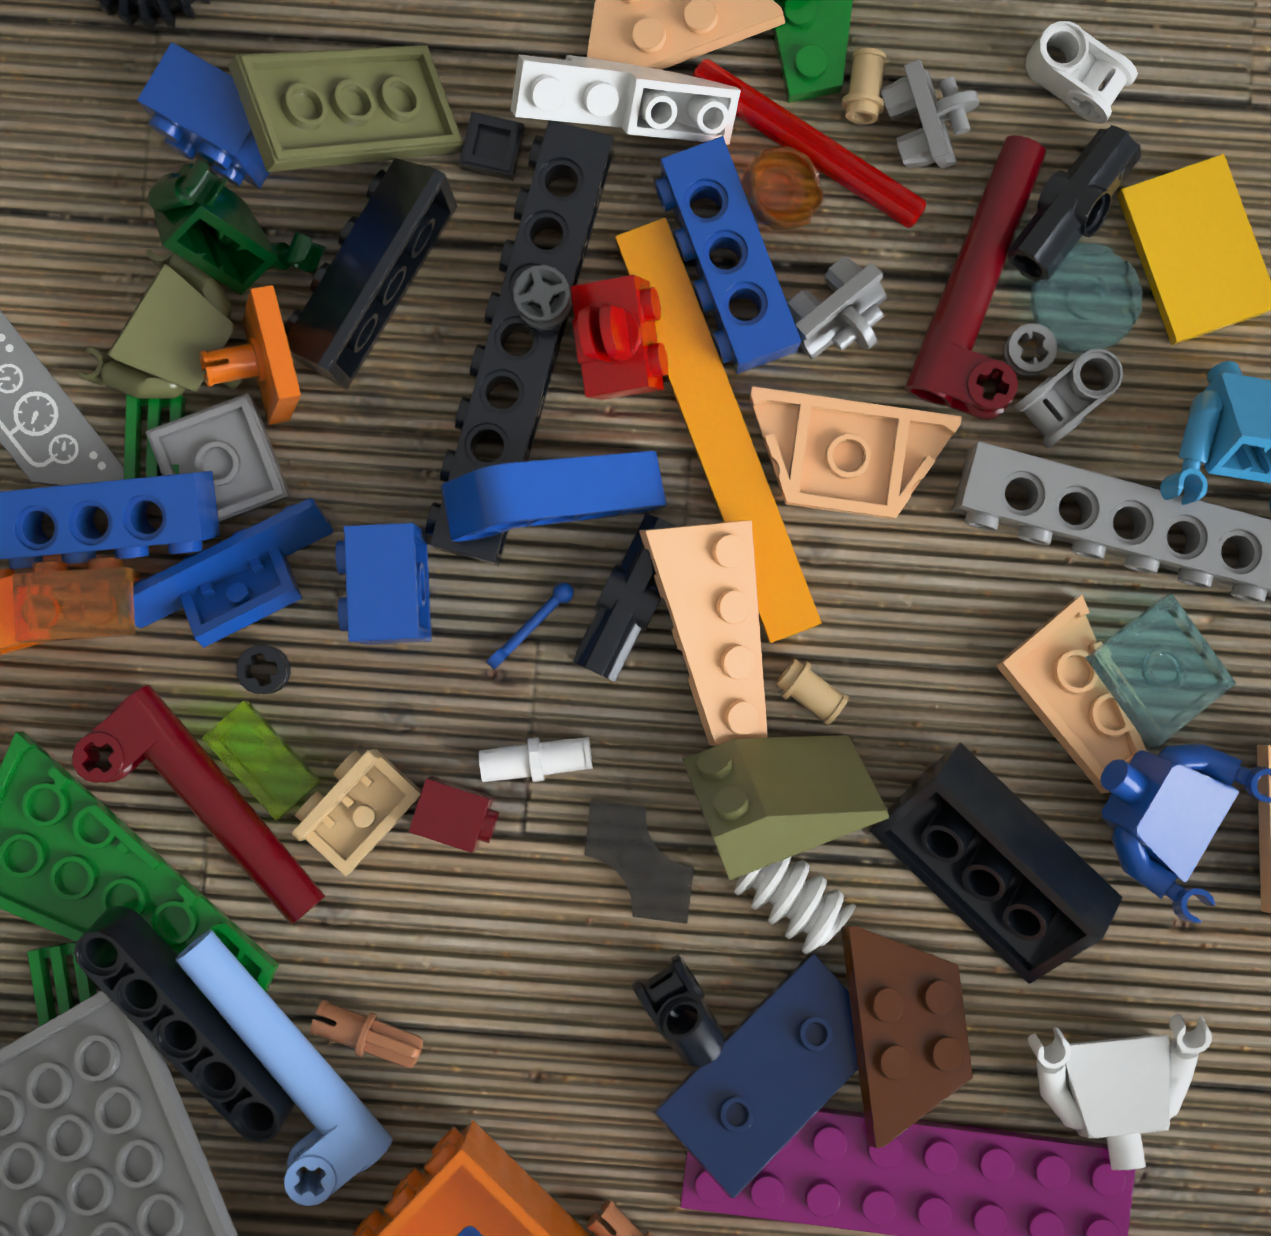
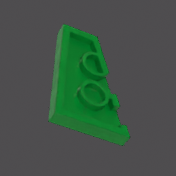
[772,0,853,103]

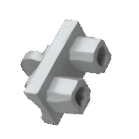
[881,59,979,170]
[787,256,887,360]

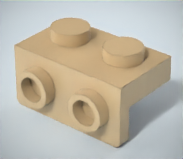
[291,749,422,877]

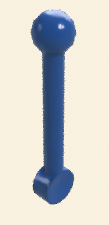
[486,582,574,670]

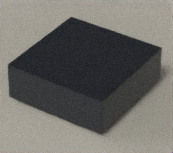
[459,112,525,181]

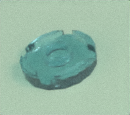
[1030,243,1143,354]

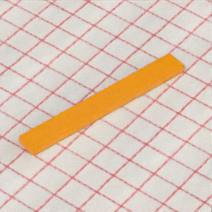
[615,217,822,644]

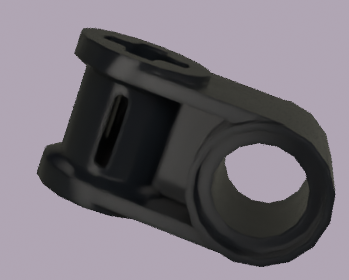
[632,954,725,1067]

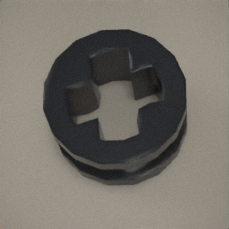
[236,645,291,694]

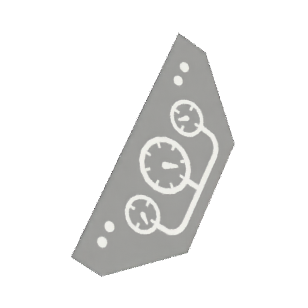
[0,310,124,485]

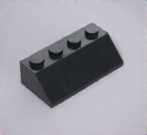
[284,158,458,390]
[870,742,1123,984]

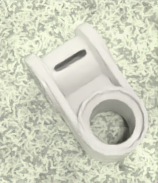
[1026,21,1138,124]

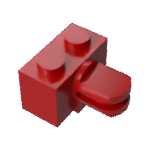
[570,274,668,400]

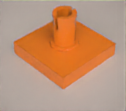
[199,285,301,425]

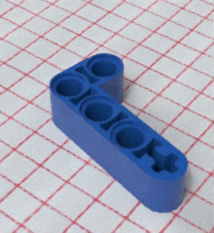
[441,451,667,542]

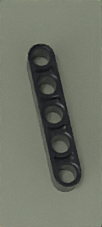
[74,906,295,1142]

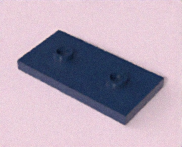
[652,954,858,1199]

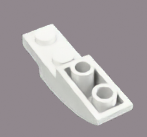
[511,54,741,145]

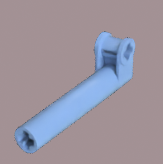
[175,929,393,1206]

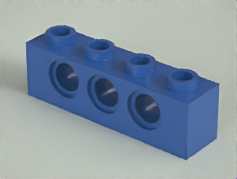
[654,136,802,375]
[0,471,221,569]

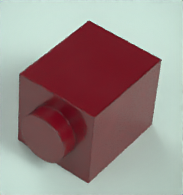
[409,776,500,853]

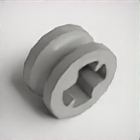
[1003,324,1057,377]

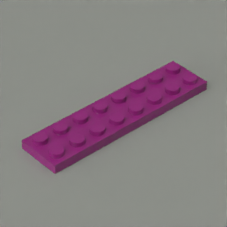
[680,1107,1135,1236]

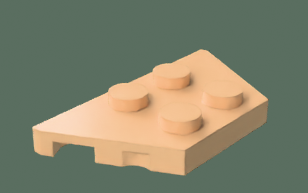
[587,0,785,70]
[749,386,962,520]

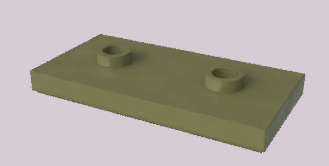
[228,45,464,172]

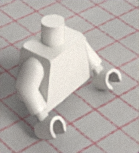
[1028,1014,1212,1170]

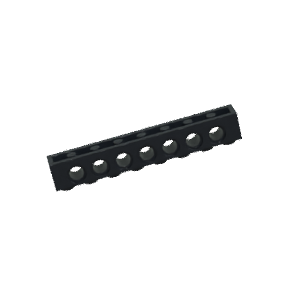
[425,120,614,566]

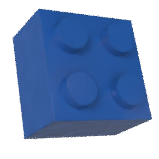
[137,42,270,189]
[336,523,432,645]

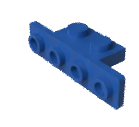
[114,498,333,648]

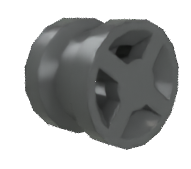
[513,265,572,331]

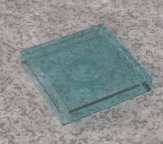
[1085,594,1236,748]

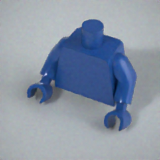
[1101,743,1271,923]

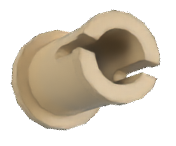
[841,48,887,124]
[775,659,849,725]

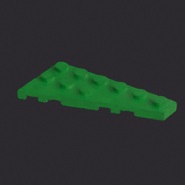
[0,731,279,993]

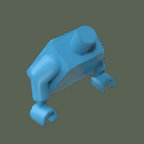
[1160,361,1271,512]

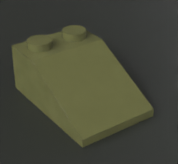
[682,735,889,880]

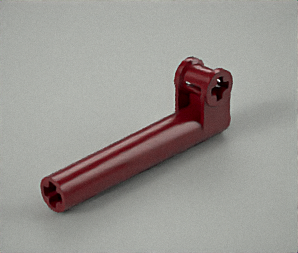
[904,135,1047,420]
[72,685,325,925]

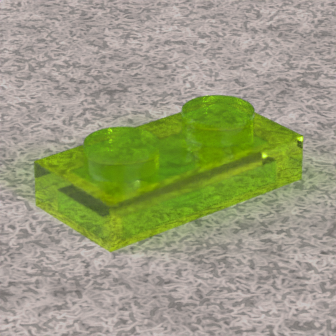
[202,701,321,820]

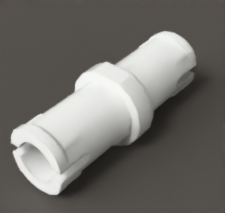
[479,737,593,782]

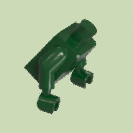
[147,160,326,295]

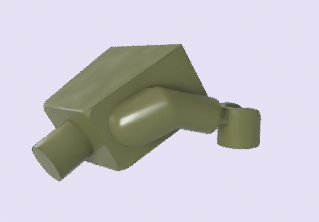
[77,249,243,399]

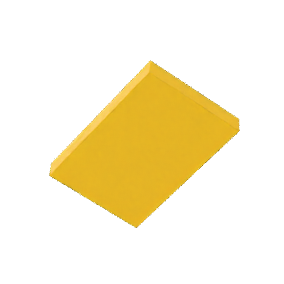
[1116,154,1271,346]

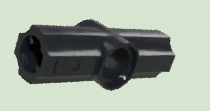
[1007,125,1141,283]
[573,513,677,682]

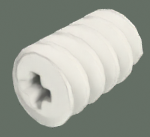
[734,856,856,954]

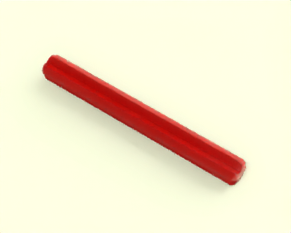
[692,59,927,228]

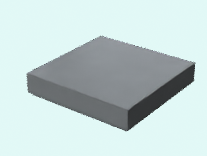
[145,393,291,523]

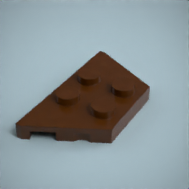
[841,925,973,1148]

